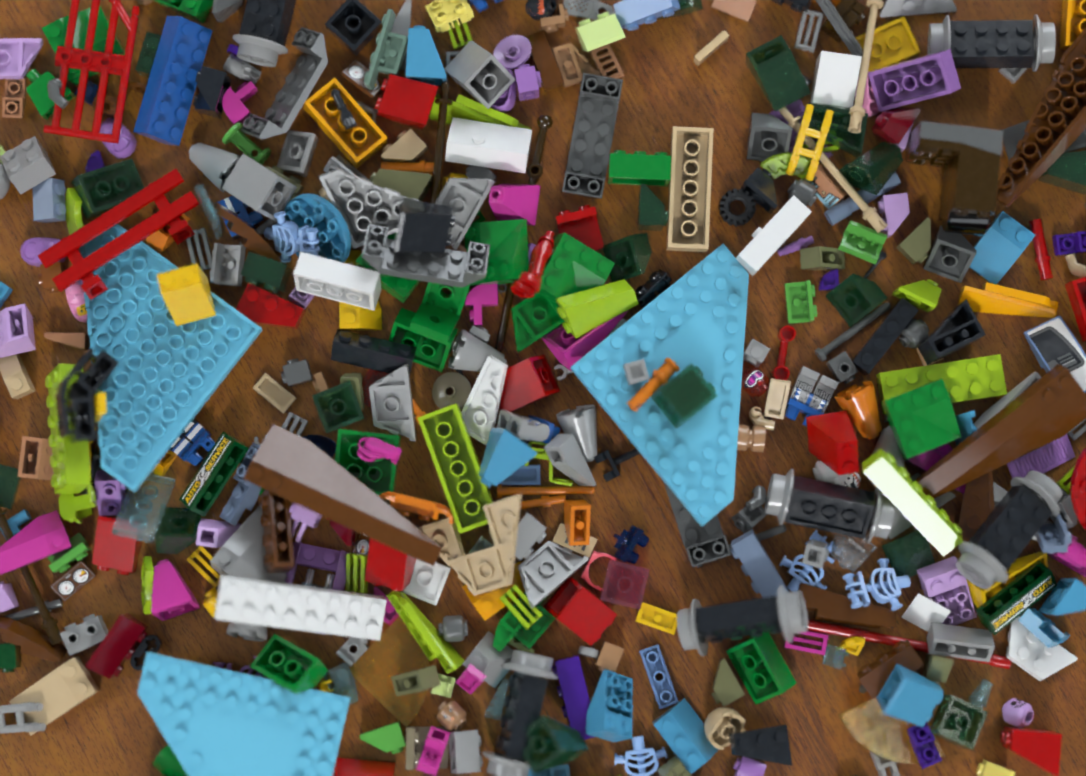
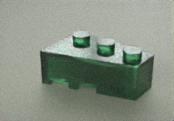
[803,103,868,158]

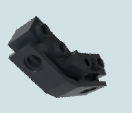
[56,348,119,443]

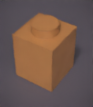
[595,641,624,672]

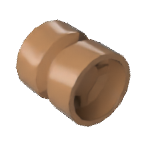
[737,424,766,453]

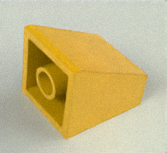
[157,264,216,326]

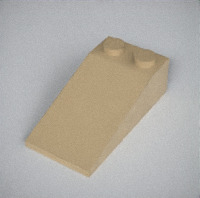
[9,656,100,736]

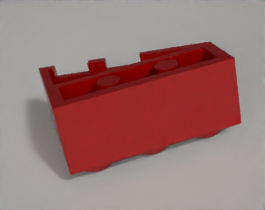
[236,282,306,329]

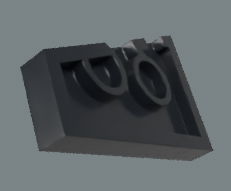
[729,725,792,766]

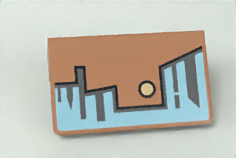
[804,163,848,210]

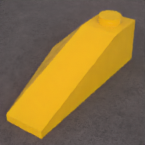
[339,250,382,331]

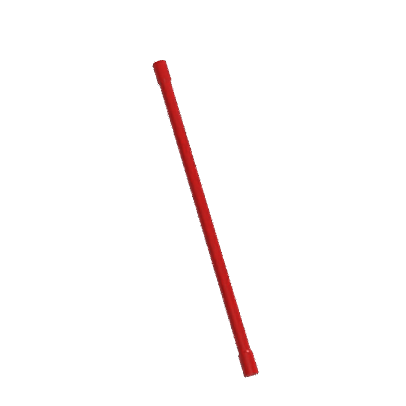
[808,620,1012,669]

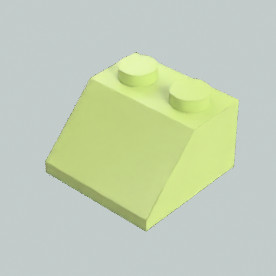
[575,11,625,52]

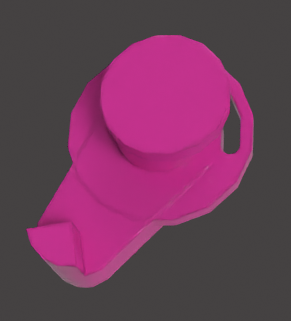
[357,437,402,465]

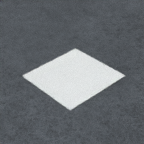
[901,593,951,632]

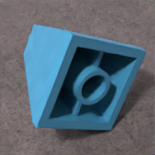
[478,428,537,488]

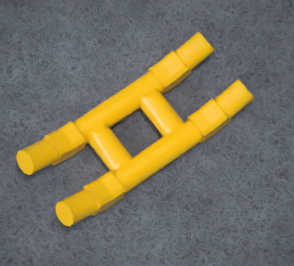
[786,104,834,181]

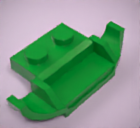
[492,592,555,652]

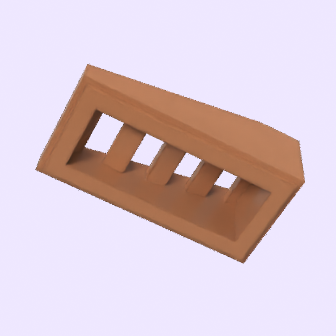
[590,44,624,79]
[44,332,89,350]

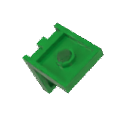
[409,282,471,343]

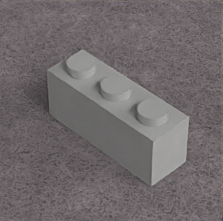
[926,622,995,662]

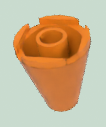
[834,381,882,440]

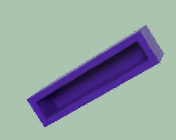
[552,655,594,742]

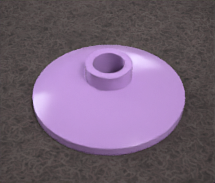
[493,35,532,69]

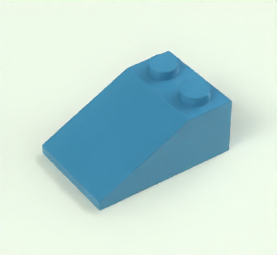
[969,211,1035,285]

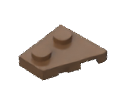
[552,43,601,88]

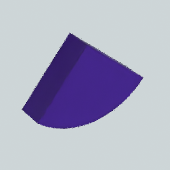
[85,150,107,177]
[818,269,839,291]

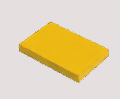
[855,16,921,72]

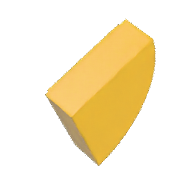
[839,637,866,656]

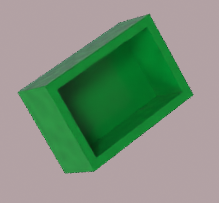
[608,150,671,187]

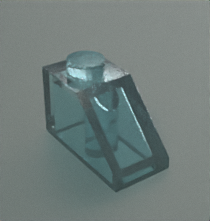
[324,662,358,705]

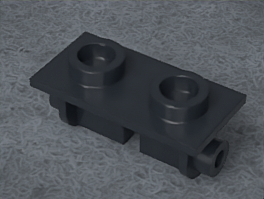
[635,269,672,308]

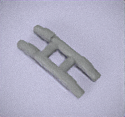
[0,702,46,734]

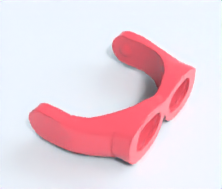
[580,550,617,591]

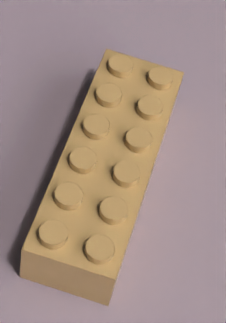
[666,126,714,252]

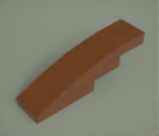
[213,202,281,264]
[0,615,67,663]

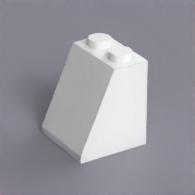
[810,51,862,114]

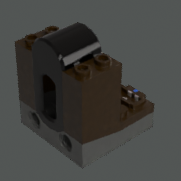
[905,121,1004,236]

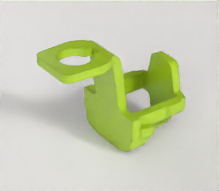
[525,441,573,486]
[59,484,97,524]

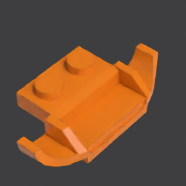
[379,492,454,524]

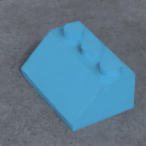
[1038,578,1086,615]
[652,698,720,774]

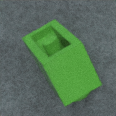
[359,721,406,754]

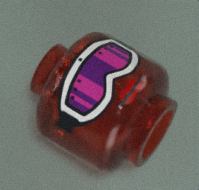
[741,367,769,397]

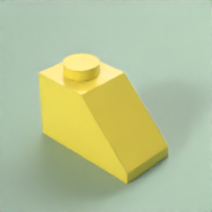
[976,759,1015,776]

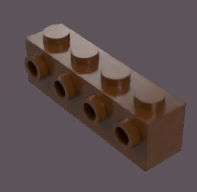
[259,490,295,573]

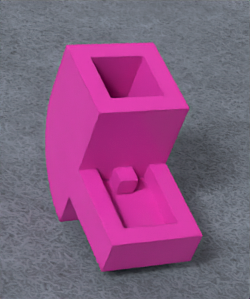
[222,81,258,124]
[465,284,498,327]
[416,726,451,776]

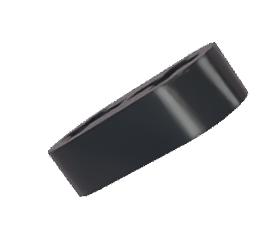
[130,635,162,670]

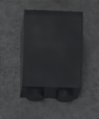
[394,198,456,252]

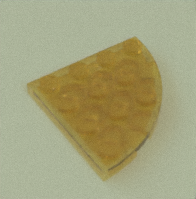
[348,616,429,728]
[838,697,945,764]

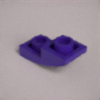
[1052,231,1086,256]
[907,722,942,769]

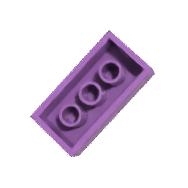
[868,49,961,112]

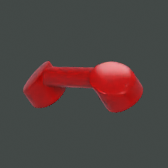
[772,325,796,380]

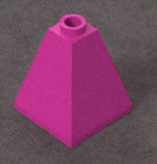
[489,183,540,226]
[151,559,201,621]

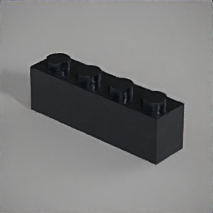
[851,298,919,376]
[331,329,417,376]

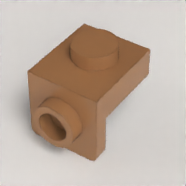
[540,3,569,32]
[312,372,341,400]

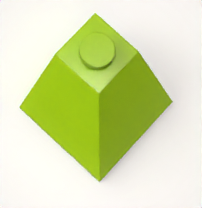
[892,279,942,313]

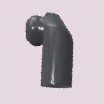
[47,78,69,109]

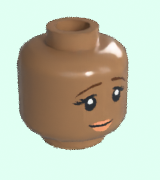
[437,701,467,732]

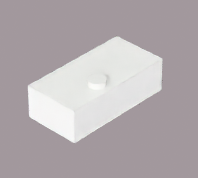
[445,117,532,173]
[736,195,812,276]
[293,252,382,311]

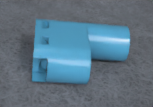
[0,509,31,541]

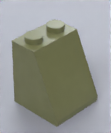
[369,169,433,201]

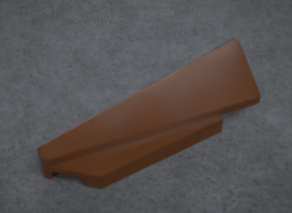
[798,583,896,629]

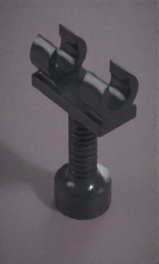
[594,447,641,482]

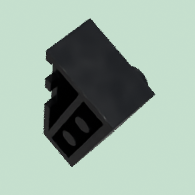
[918,300,986,365]

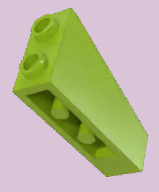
[556,279,639,339]

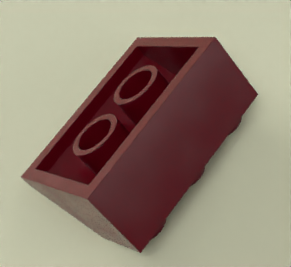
[85,613,148,679]

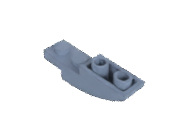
[219,443,261,526]

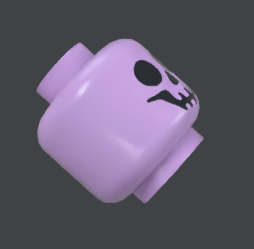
[1002,698,1034,728]

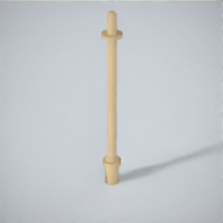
[848,0,884,133]
[779,106,888,233]

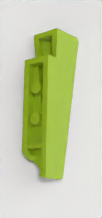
[429,94,530,129]
[386,591,464,674]

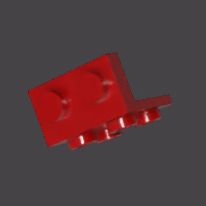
[556,205,604,251]

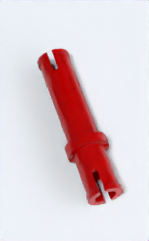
[1028,219,1053,281]

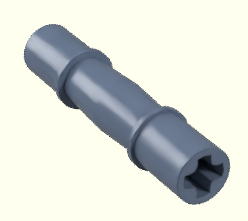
[824,170,901,226]

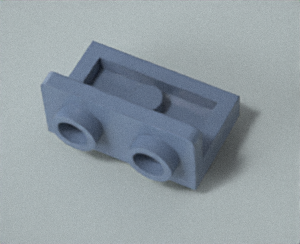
[1035,514,1072,554]

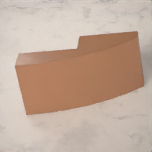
[2,78,27,118]

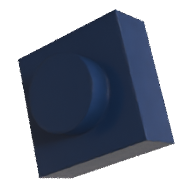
[74,80,99,106]

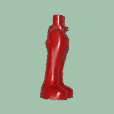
[511,230,555,298]

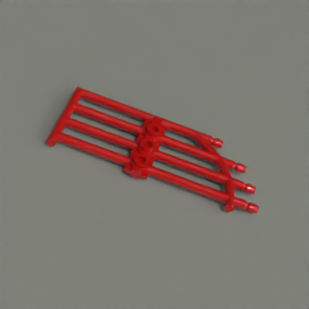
[44,0,140,144]

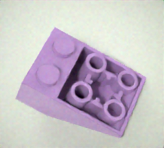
[0,303,36,358]
[917,556,977,625]

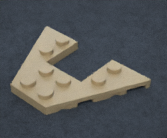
[418,494,522,596]

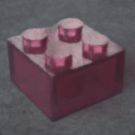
[600,560,650,609]

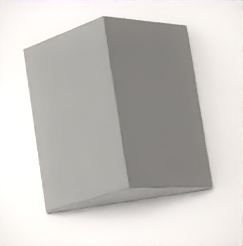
[277,130,318,178]

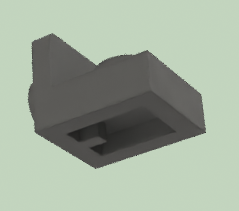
[731,506,767,533]

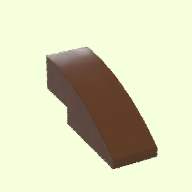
[525,31,564,92]

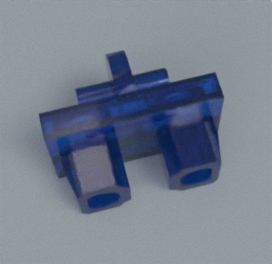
[613,525,649,564]

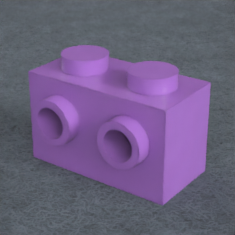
[514,64,541,101]
[94,470,129,516]

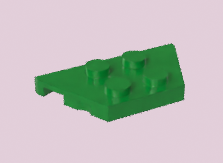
[511,293,564,353]

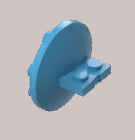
[284,193,351,263]

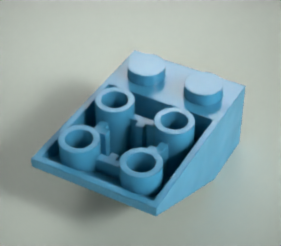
[586,669,633,742]

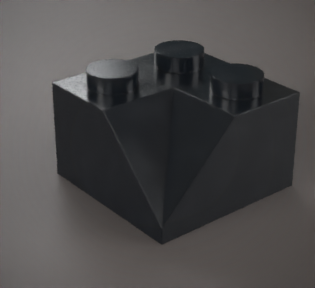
[325,0,383,56]
[193,66,232,119]

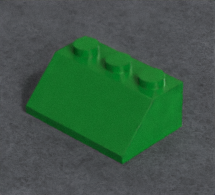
[389,307,458,373]
[726,632,797,705]
[250,633,328,694]

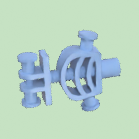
[264,211,321,263]
[779,529,843,592]
[842,558,910,611]
[614,736,667,776]

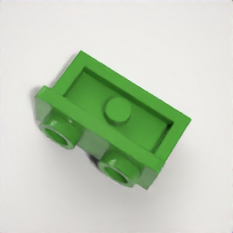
[838,221,887,264]
[784,280,817,324]
[47,533,92,573]

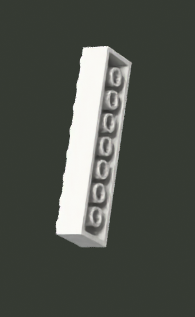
[214,574,386,641]

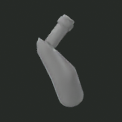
[357,101,377,124]

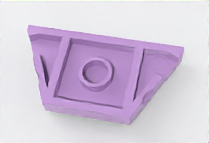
[0,38,43,79]

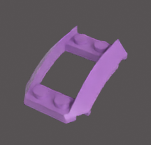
[285,541,348,635]

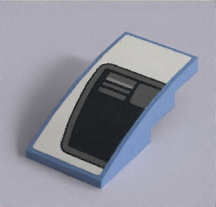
[1023,315,1086,393]

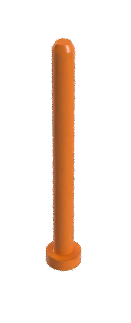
[497,484,595,498]

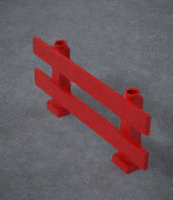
[38,168,199,300]

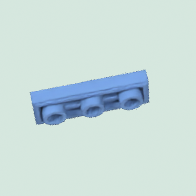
[639,644,679,709]

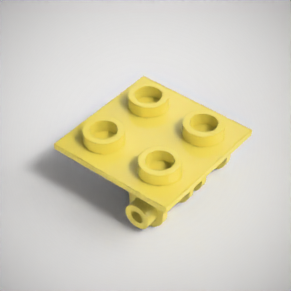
[425,0,474,33]

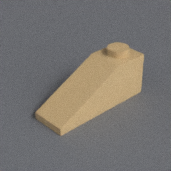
[0,354,36,400]

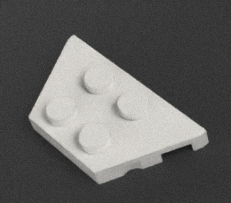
[1006,616,1078,681]

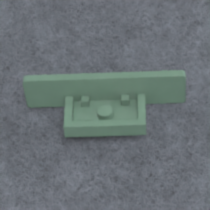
[364,9,408,90]

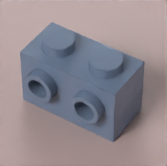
[32,178,66,223]

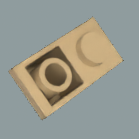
[381,129,428,163]

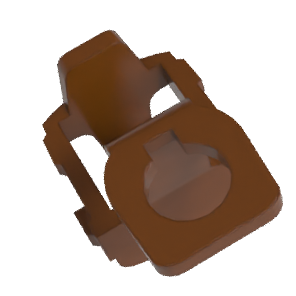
[92,82,147,119]

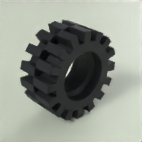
[718,188,756,227]

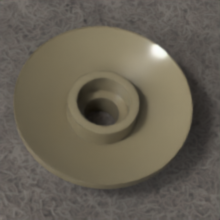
[432,372,472,410]

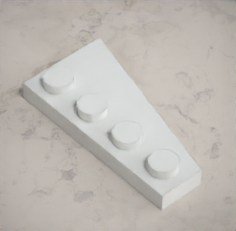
[461,355,508,446]

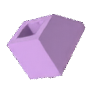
[878,193,910,238]
[196,518,242,548]
[0,581,19,613]

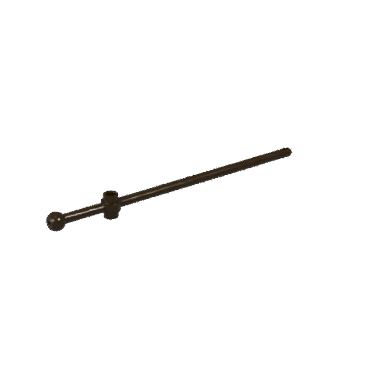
[495,115,553,352]

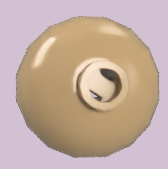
[704,707,746,750]

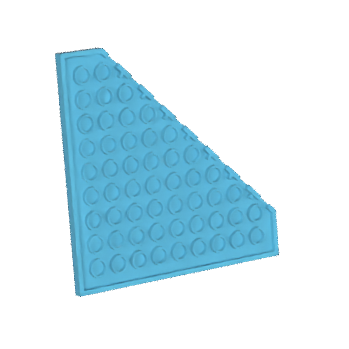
[80,224,263,493]
[570,243,749,527]
[137,652,351,776]

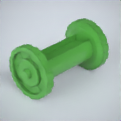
[222,122,272,165]

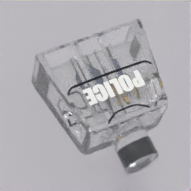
[831,534,877,572]

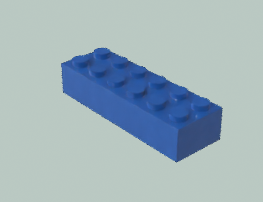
[133,16,213,146]

